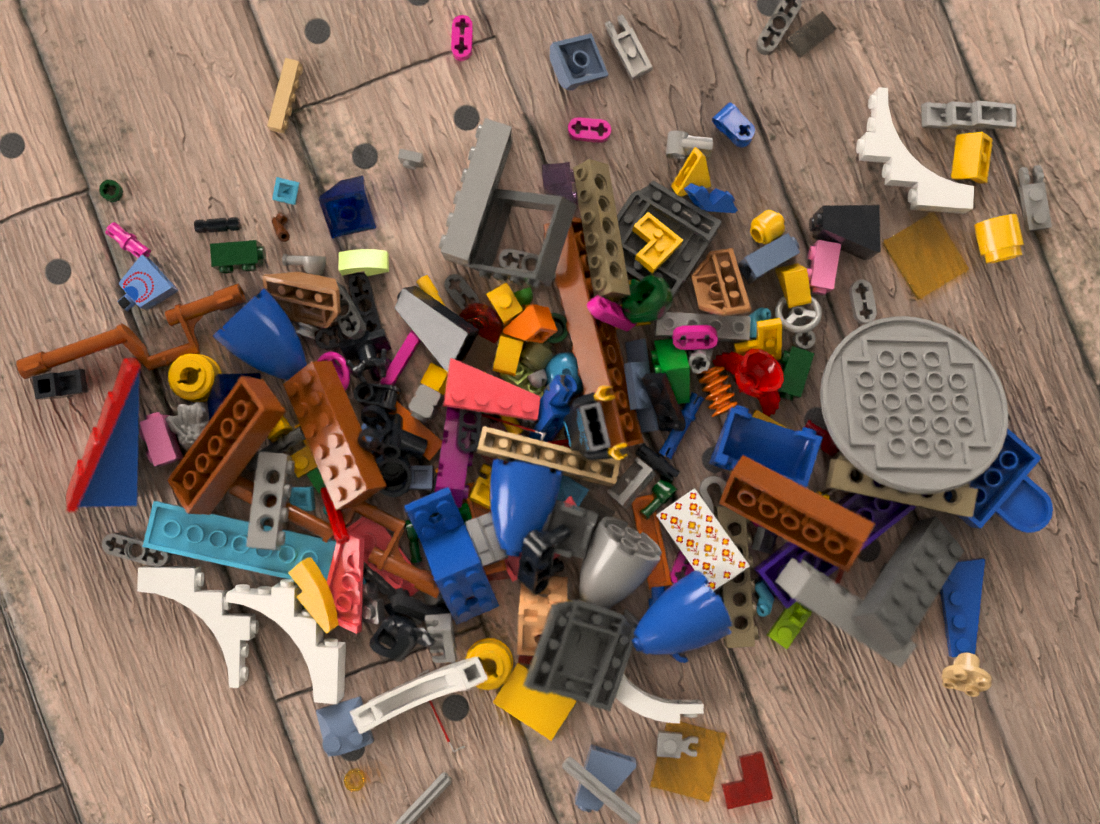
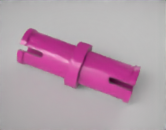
[105,222,151,258]

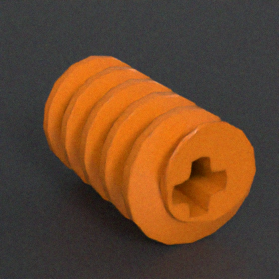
[696,366,738,417]

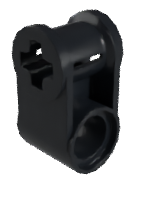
[353,383,402,413]

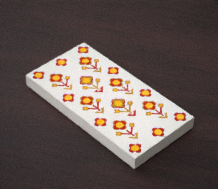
[656,488,750,591]

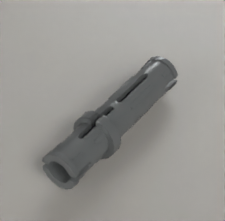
[246,426,306,472]

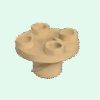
[942,653,992,697]

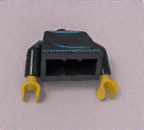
[563,386,629,461]

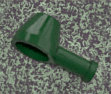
[640,479,678,520]
[405,519,423,563]

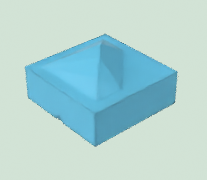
[272,177,300,205]
[289,486,315,511]

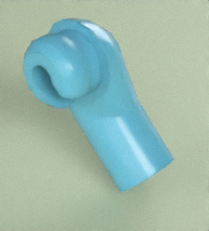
[748,307,771,338]
[755,580,774,617]

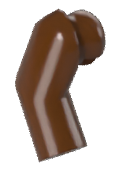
[271,213,290,242]

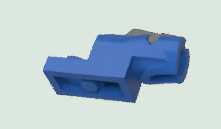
[529,374,577,442]

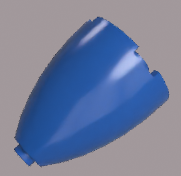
[213,288,307,380]
[490,460,563,557]
[632,570,732,655]

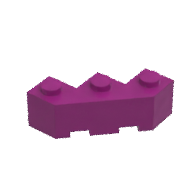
[435,407,476,508]

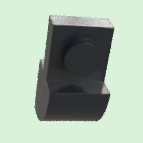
[32,369,88,400]

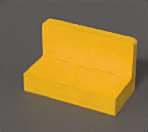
[951,132,993,184]

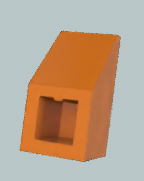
[502,304,558,343]

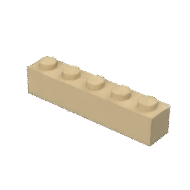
[267,58,303,134]

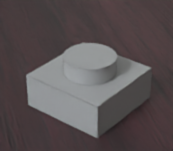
[398,149,425,170]

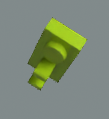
[766,601,812,649]

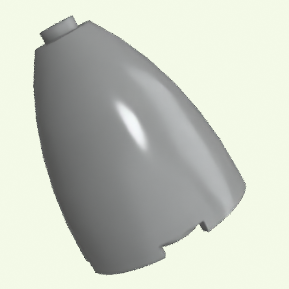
[579,517,662,609]

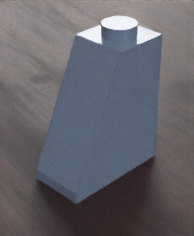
[738,233,800,284]
[575,744,637,812]

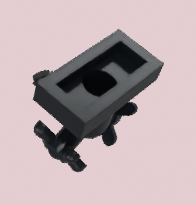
[339,328,392,384]

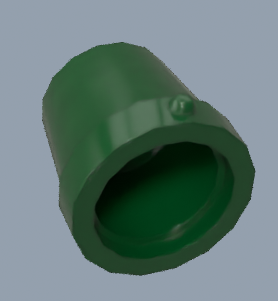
[546,313,568,343]

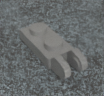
[605,15,653,81]
[1018,165,1052,232]

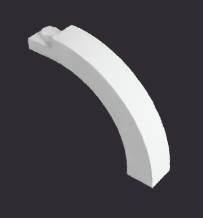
[350,657,488,734]
[615,674,704,723]

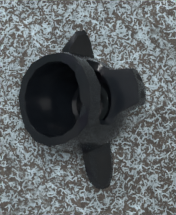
[375,452,413,498]
[369,603,435,662]

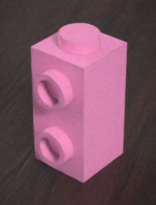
[807,240,841,295]
[139,412,183,466]

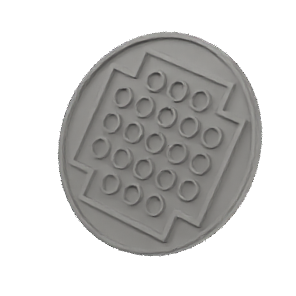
[820,316,1008,494]

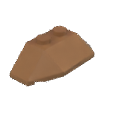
[691,248,751,317]
[262,272,341,328]

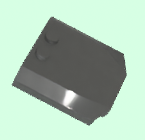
[617,181,722,299]
[524,599,635,711]

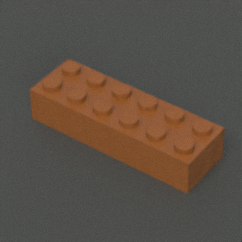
[283,361,386,510]
[167,376,286,515]
[719,455,874,572]

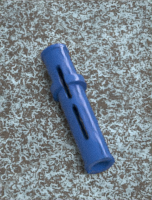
[658,392,705,460]

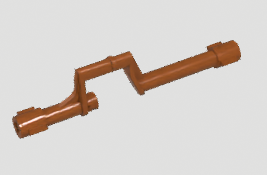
[16,284,246,379]
[229,475,441,599]

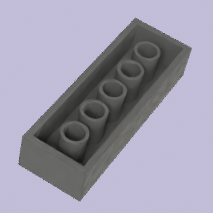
[852,516,964,653]

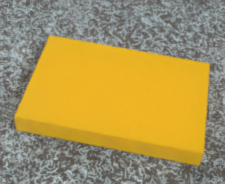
[493,662,577,741]

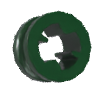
[99,180,123,202]

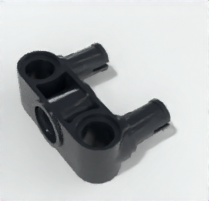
[518,524,571,595]

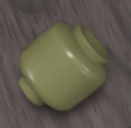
[520,341,554,373]

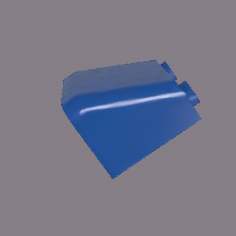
[709,405,822,488]

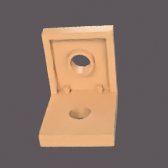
[517,576,568,656]

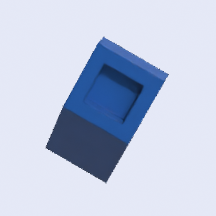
[684,183,738,213]

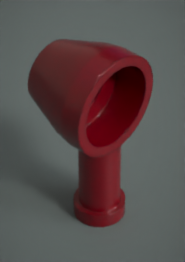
[804,420,840,456]

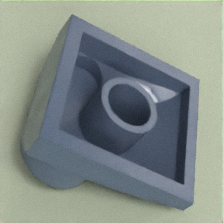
[550,33,608,91]
[316,696,374,757]

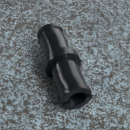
[635,443,680,483]

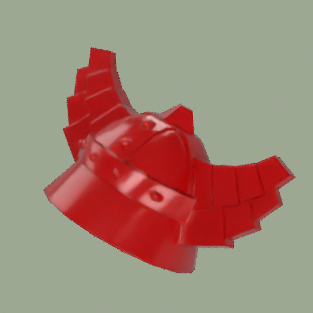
[712,349,784,417]

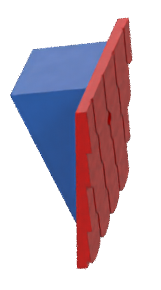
[66,357,141,512]

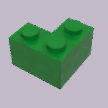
[651,338,690,404]

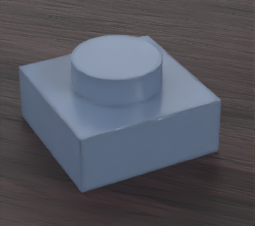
[409,465,434,490]

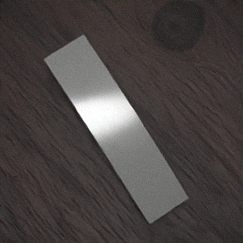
[921,101,1016,129]

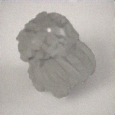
[165,402,211,452]

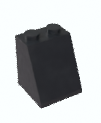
[809,205,881,260]

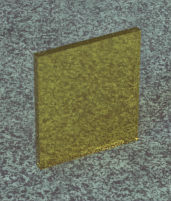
[882,212,969,300]
[650,721,726,802]

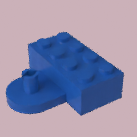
[944,428,1053,533]

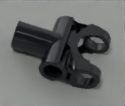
[358,405,428,460]

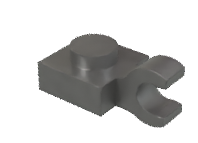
[362,582,385,624]

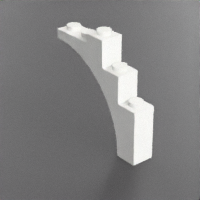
[856,87,974,214]
[137,566,259,688]
[226,579,346,704]

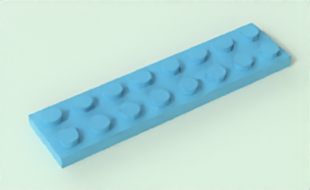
[142,501,337,581]

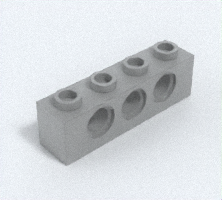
[654,312,751,342]
[246,452,295,551]

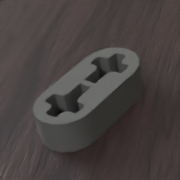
[444,274,480,314]

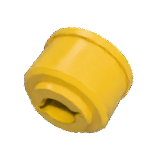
[168,354,223,402]
[465,638,513,690]

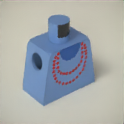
[117,255,179,311]

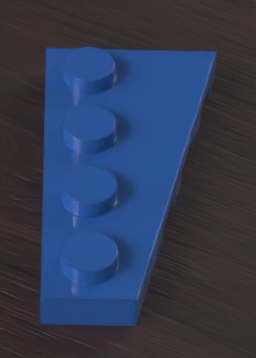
[940,558,985,657]

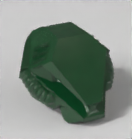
[622,275,672,323]

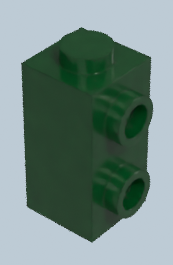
[210,240,266,274]
[777,346,815,401]

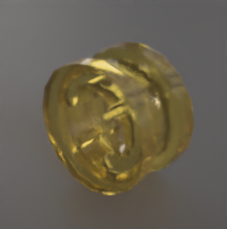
[344,768,366,792]

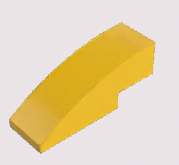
[288,557,339,634]

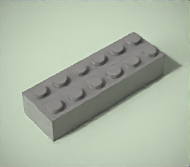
[439,118,513,268]
[776,558,917,668]

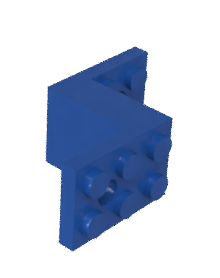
[404,487,499,625]

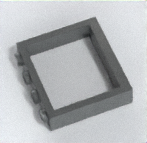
[469,189,577,288]

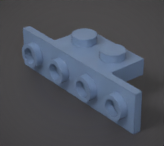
[624,338,659,433]

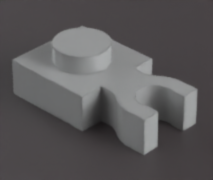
[656,731,698,758]

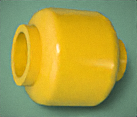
[750,210,785,244]

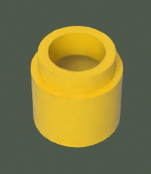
[974,214,1024,264]

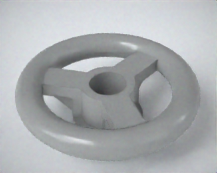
[775,296,822,333]

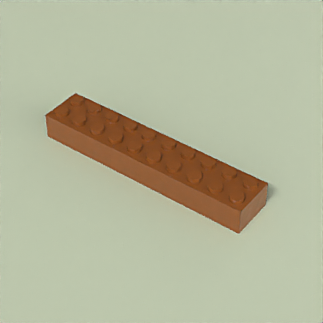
[543,217,644,449]

